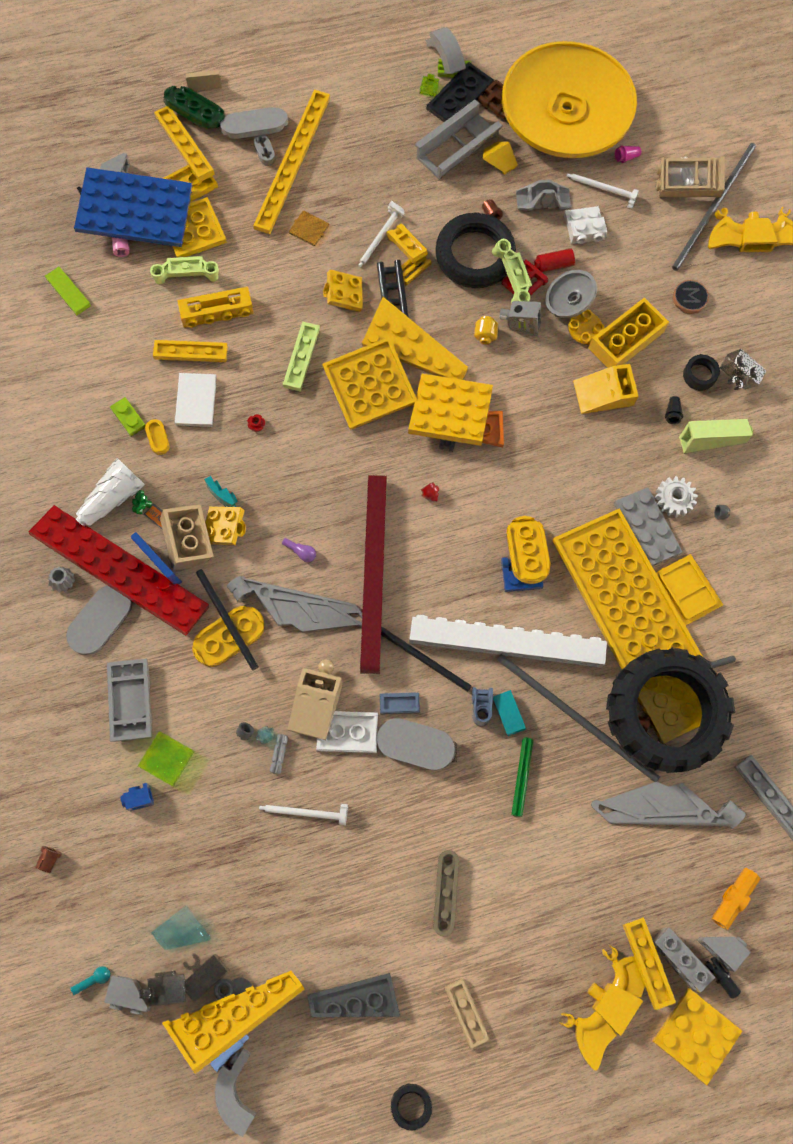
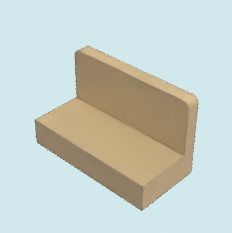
[186,70,222,91]

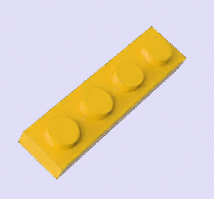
[153,340,228,362]
[623,917,676,1010]

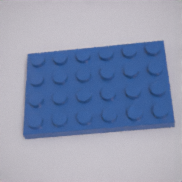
[74,167,192,247]

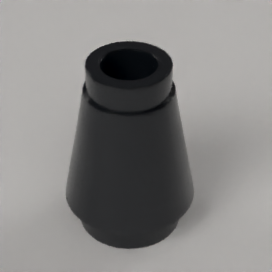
[665,396,683,424]

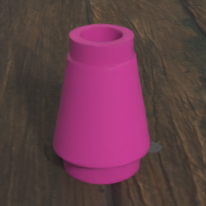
[615,145,641,163]

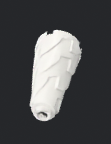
[76,458,145,527]

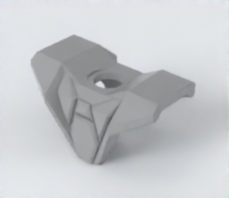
[516,180,572,211]

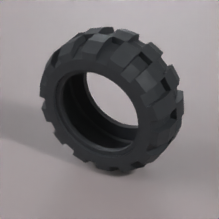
[606,648,735,773]

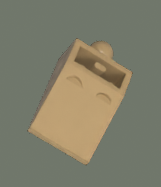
[287,659,343,740]

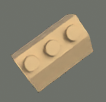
[160,504,214,571]

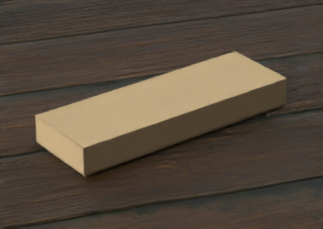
[444,978,490,1049]

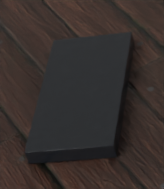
[426,62,494,122]

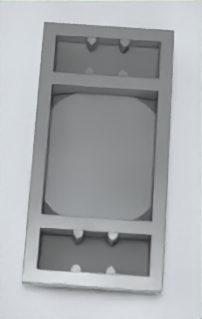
[107,659,152,742]

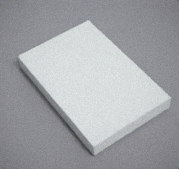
[175,373,217,427]
[316,711,378,753]

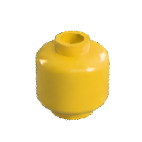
[474,316,498,345]

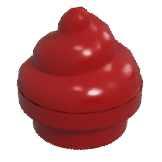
[421,482,439,502]

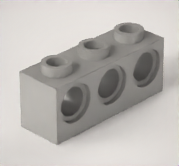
[652,928,715,993]

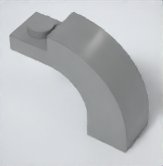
[426,27,466,74]
[215,1049,256,1137]

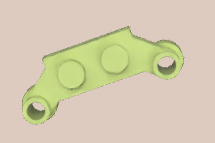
[492,239,532,303]
[150,256,219,284]

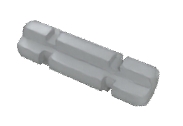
[270,734,288,774]

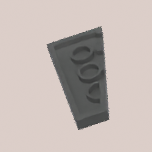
[307,973,400,1017]

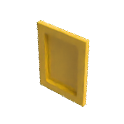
[656,554,723,626]

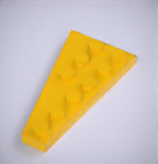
[162,971,304,1074]

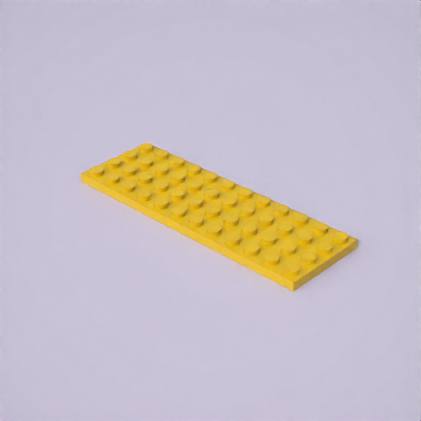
[552,508,703,744]

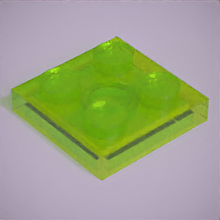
[138,731,195,787]

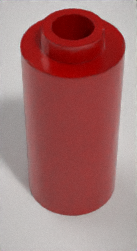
[534,248,575,272]

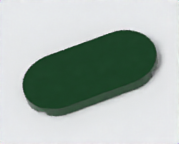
[163,86,225,129]

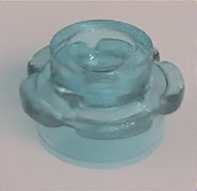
[256,726,275,744]

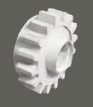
[655,476,698,518]

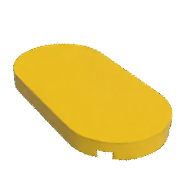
[506,516,551,584]
[192,606,264,667]

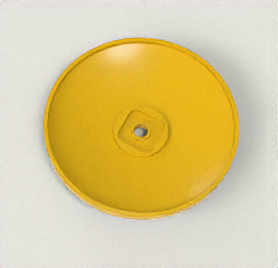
[502,41,637,158]

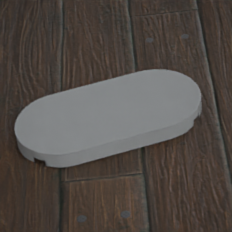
[220,107,288,139]
[66,586,131,655]
[377,718,456,770]

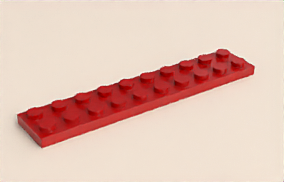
[29,505,209,636]

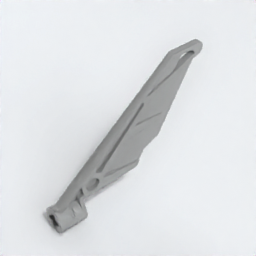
[227,576,362,632]
[591,782,746,829]

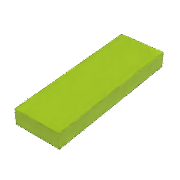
[45,267,91,316]

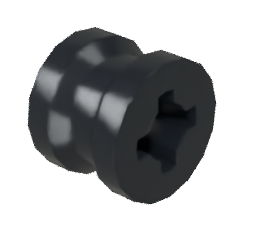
[439,439,456,452]

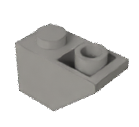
[104,975,151,1015]

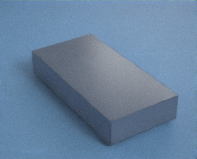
[380,692,420,714]

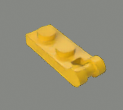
[386,224,428,263]

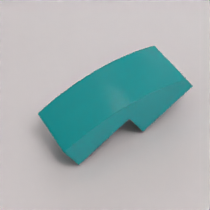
[204,476,238,507]
[493,690,526,736]

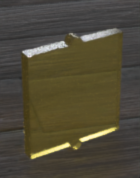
[289,210,329,247]

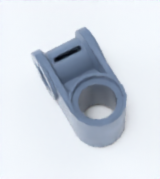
[472,687,493,727]

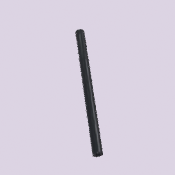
[196,569,259,671]
[381,626,472,692]

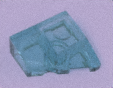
[151,905,212,950]

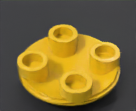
[568,309,604,344]

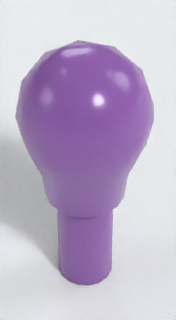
[282,538,316,563]

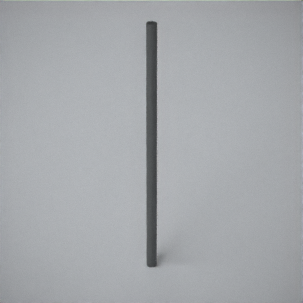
[672,143,756,271]
[497,654,660,782]

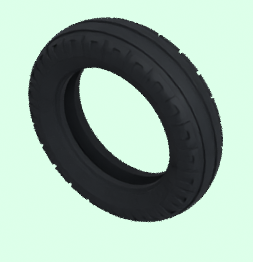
[435,213,516,288]

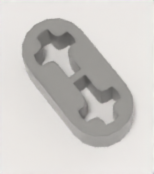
[254,135,275,166]

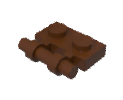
[478,79,506,119]

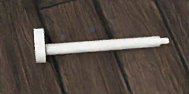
[566,173,639,209]
[358,201,405,268]
[259,804,348,826]

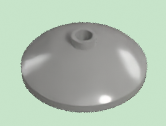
[545,270,597,318]

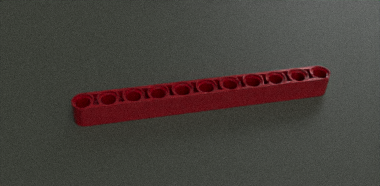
[360,475,387,674]

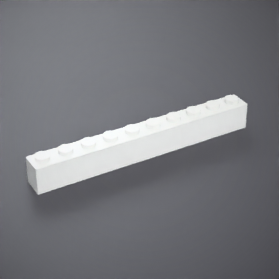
[409,615,607,668]

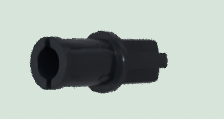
[705,957,741,999]

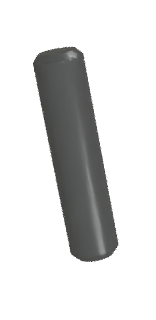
[711,655,736,668]

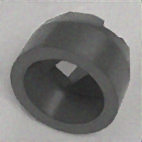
[714,505,730,520]
[236,722,254,740]

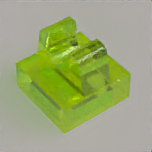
[419,73,439,97]

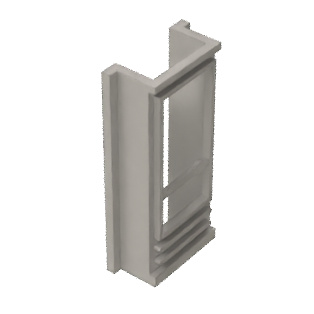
[415,100,503,180]

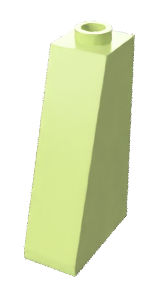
[679,419,753,453]

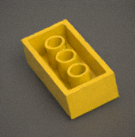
[588,297,669,368]

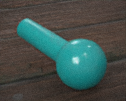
[70,966,110,996]

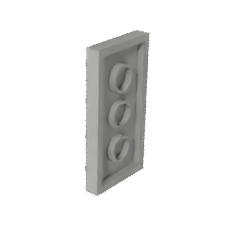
[614,487,682,566]

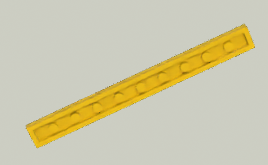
[253,89,330,234]

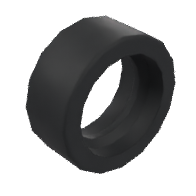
[683,354,720,391]
[391,1084,432,1131]

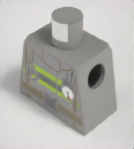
[499,301,541,336]

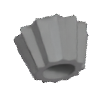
[48,567,75,593]

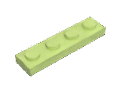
[283,321,320,392]

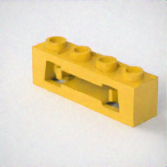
[177,286,254,328]

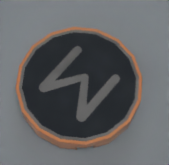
[673,280,709,314]

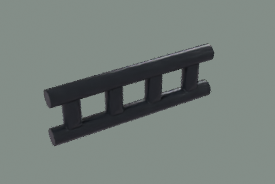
[377,260,409,317]

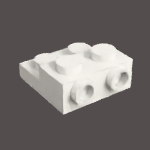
[564,206,607,244]

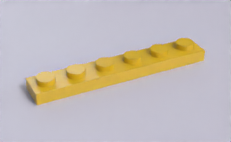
[154,106,215,182]

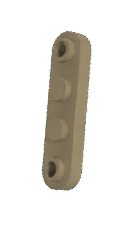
[433,850,459,936]

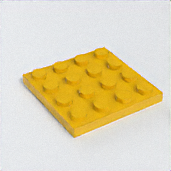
[322,337,418,430]
[408,374,493,446]

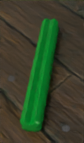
[511,737,534,817]

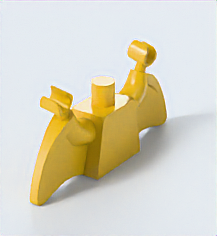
[708,207,793,252]
[559,945,663,1070]

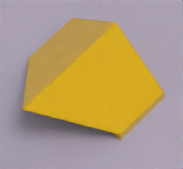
[483,141,518,175]

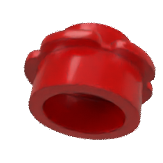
[247,414,265,432]

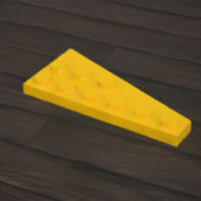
[362,297,468,380]

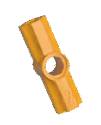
[711,868,761,930]

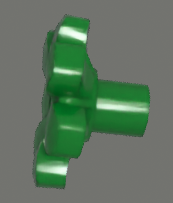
[132,490,152,514]

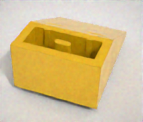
[573,364,639,414]

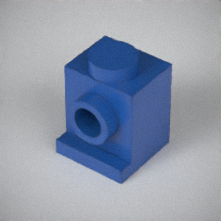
[120,783,154,811]

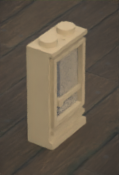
[656,157,725,197]

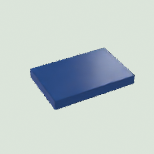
[131,532,182,585]

